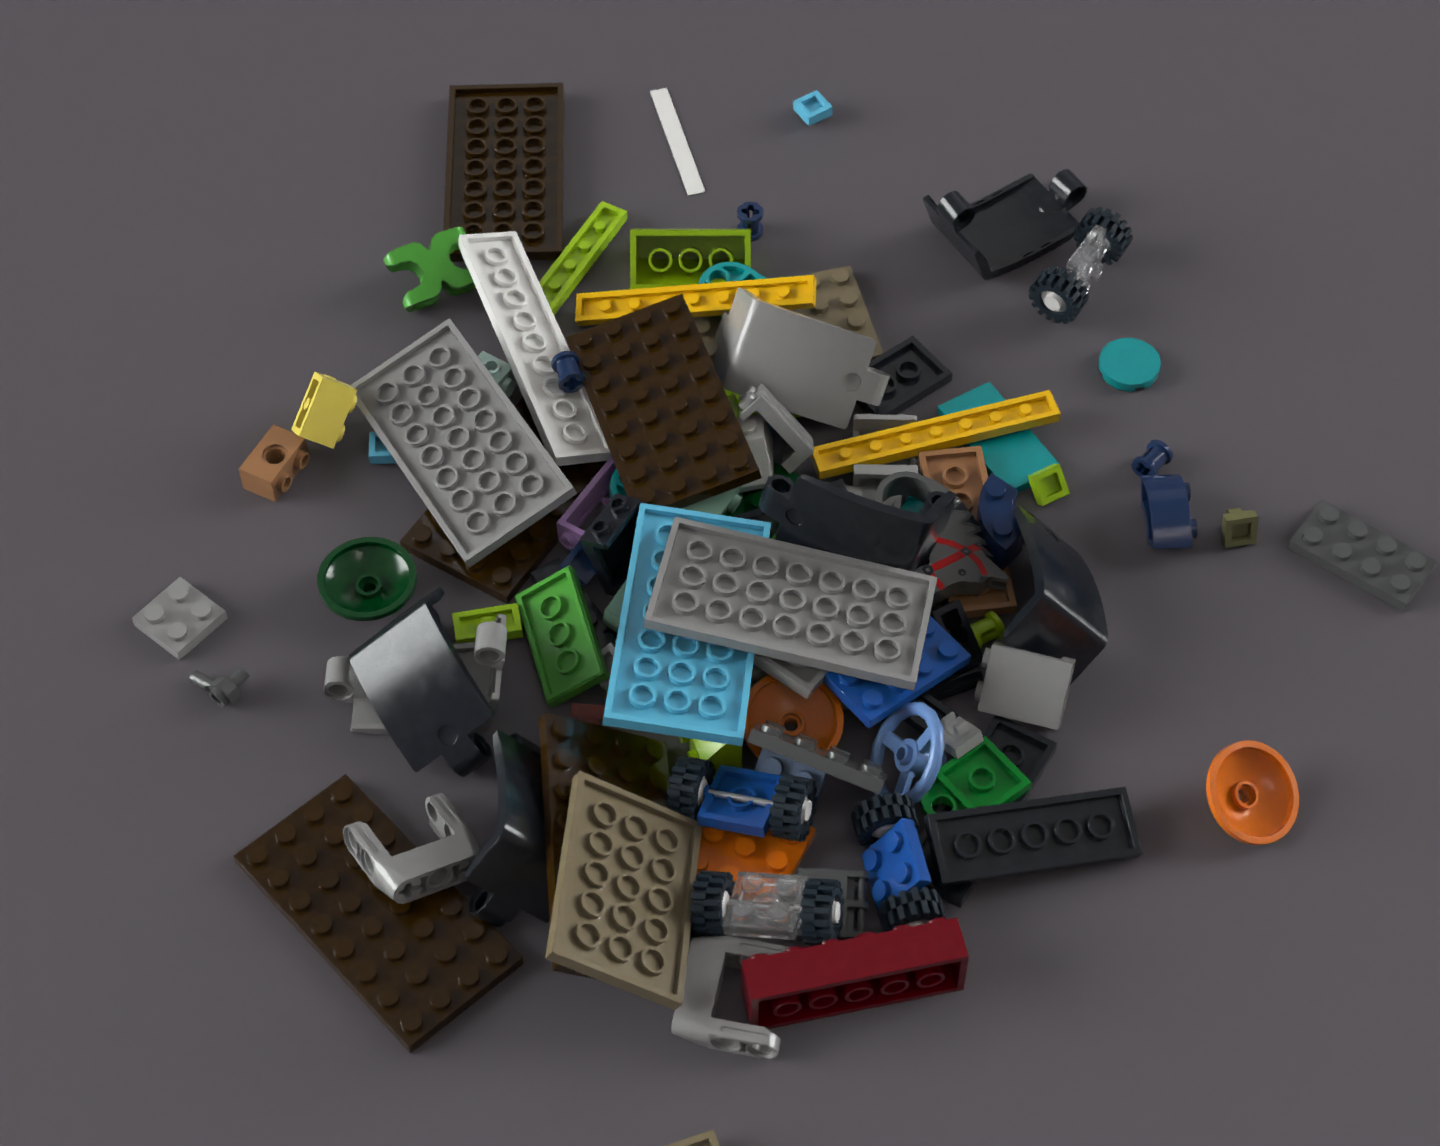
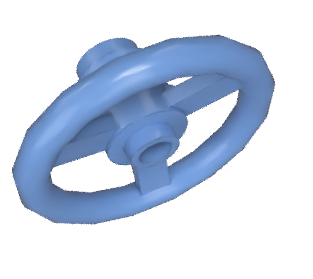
[870,702,947,804]

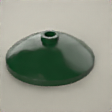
[317,537,417,621]

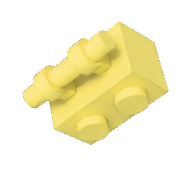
[291,372,357,449]

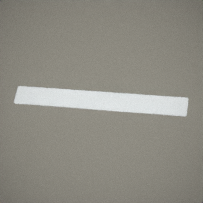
[650,88,705,195]

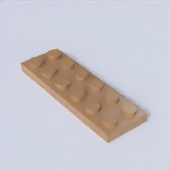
[917,446,1017,618]

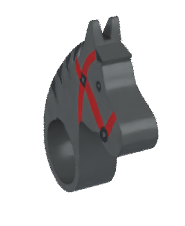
[874,471,1009,608]

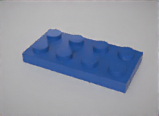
[823,616,971,729]

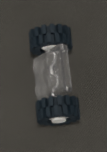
[1028,207,1133,324]
[690,870,844,945]

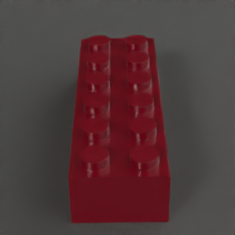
[741,918,969,1029]

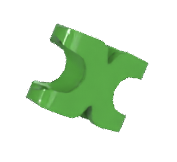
[383,227,476,312]

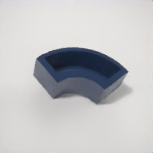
[976,474,1024,571]
[1141,474,1198,549]

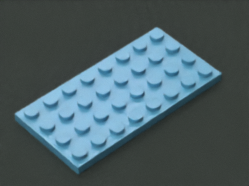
[602,503,771,746]

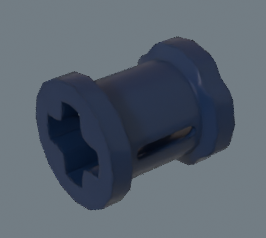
[737,202,764,241]
[551,351,586,393]
[1131,439,1173,478]

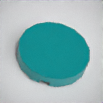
[1098,338,1161,392]

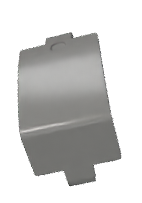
[713,287,890,429]
[323,614,507,735]

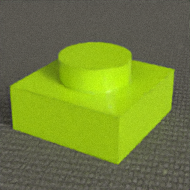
[1027,463,1070,506]

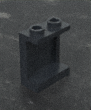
[580,494,641,596]

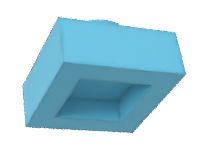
[793,90,833,126]
[368,432,396,464]

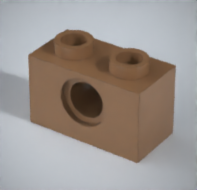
[238,424,310,502]

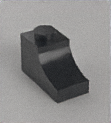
[930,599,983,675]

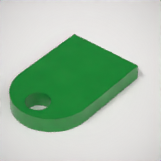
[920,736,1032,817]

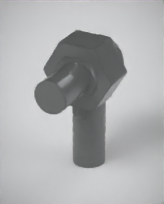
[189,667,249,707]

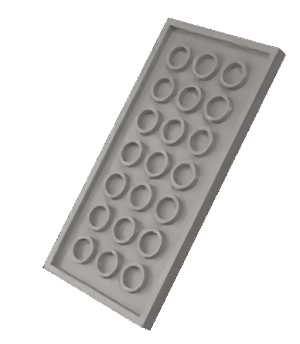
[350,318,577,568]
[643,516,938,691]

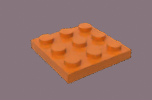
[697,825,816,919]

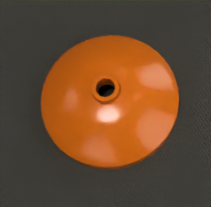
[744,675,844,758]
[1206,740,1299,845]

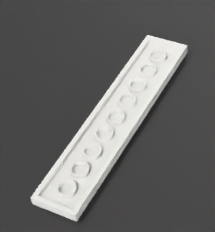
[457,231,611,466]

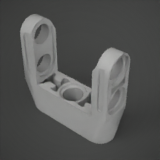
[343,793,481,904]
[671,936,790,1059]

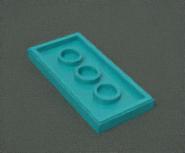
[937,382,1061,493]

